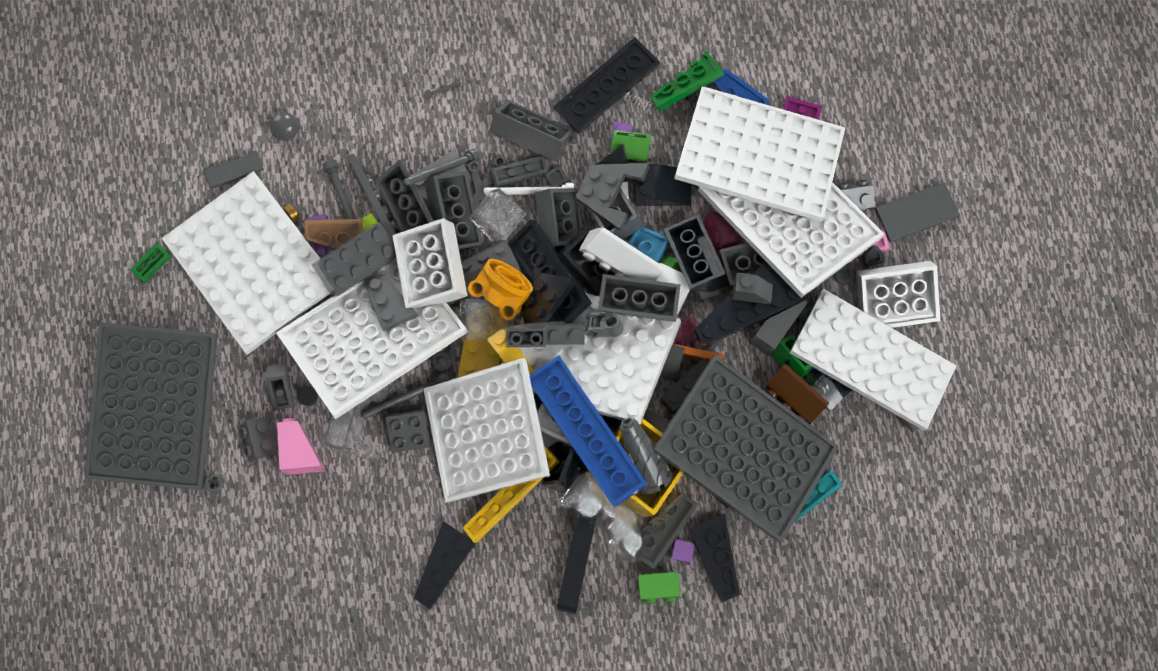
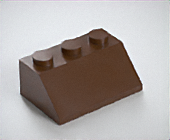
[765,364,829,424]

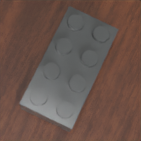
[311,222,396,297]

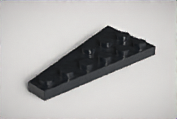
[694,262,806,348]

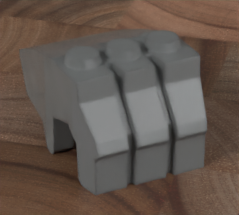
[808,374,843,411]

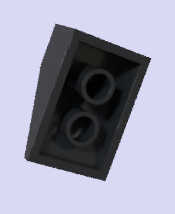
[635,163,691,206]
[542,446,582,493]

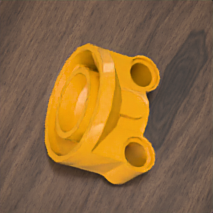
[468,259,533,320]

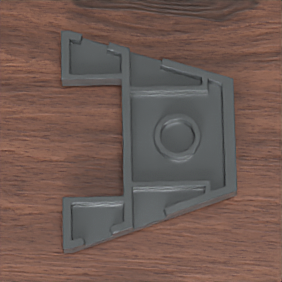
[576,163,650,231]

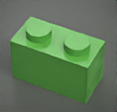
[610,130,651,163]
[637,572,680,604]

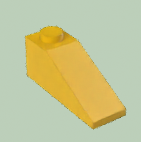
[487,328,535,375]

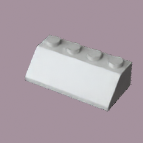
[579,227,666,281]

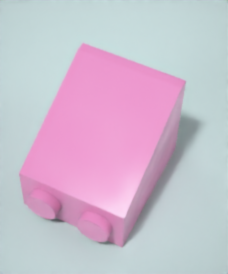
[277,418,326,475]

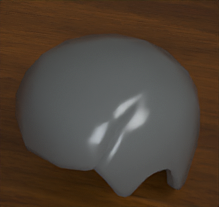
[270,112,300,141]

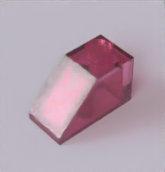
[673,313,699,346]

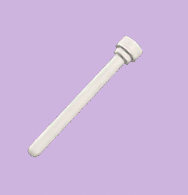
[483,183,574,195]

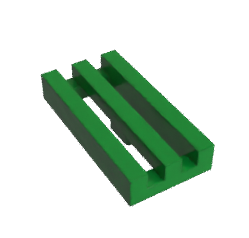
[130,243,172,283]

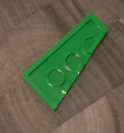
[650,51,724,112]

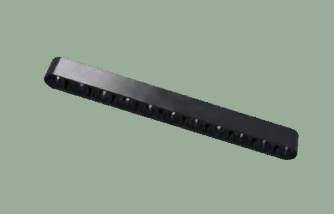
[556,414,619,614]

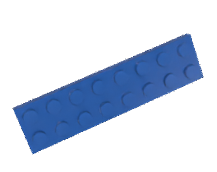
[529,356,648,508]

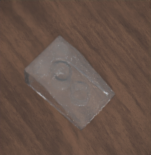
[460,299,517,342]

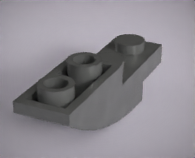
[506,321,585,348]

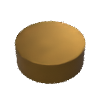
[283,204,299,223]

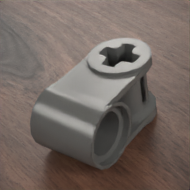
[585,312,624,338]

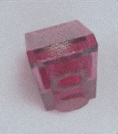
[703,210,742,251]

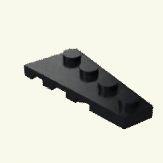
[689,514,740,603]
[414,521,476,610]

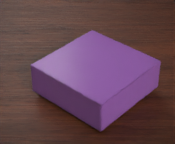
[671,539,695,563]

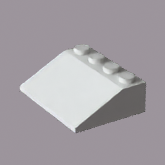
[392,218,467,309]
[856,261,940,328]

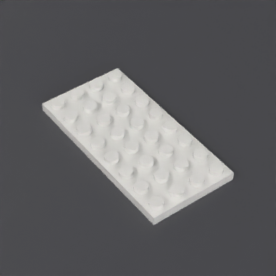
[790,289,956,431]

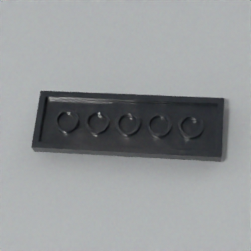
[554,37,660,134]
[507,219,592,324]

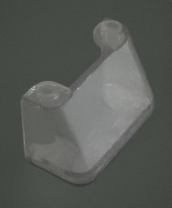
[560,474,642,557]

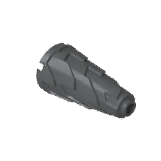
[620,418,673,494]

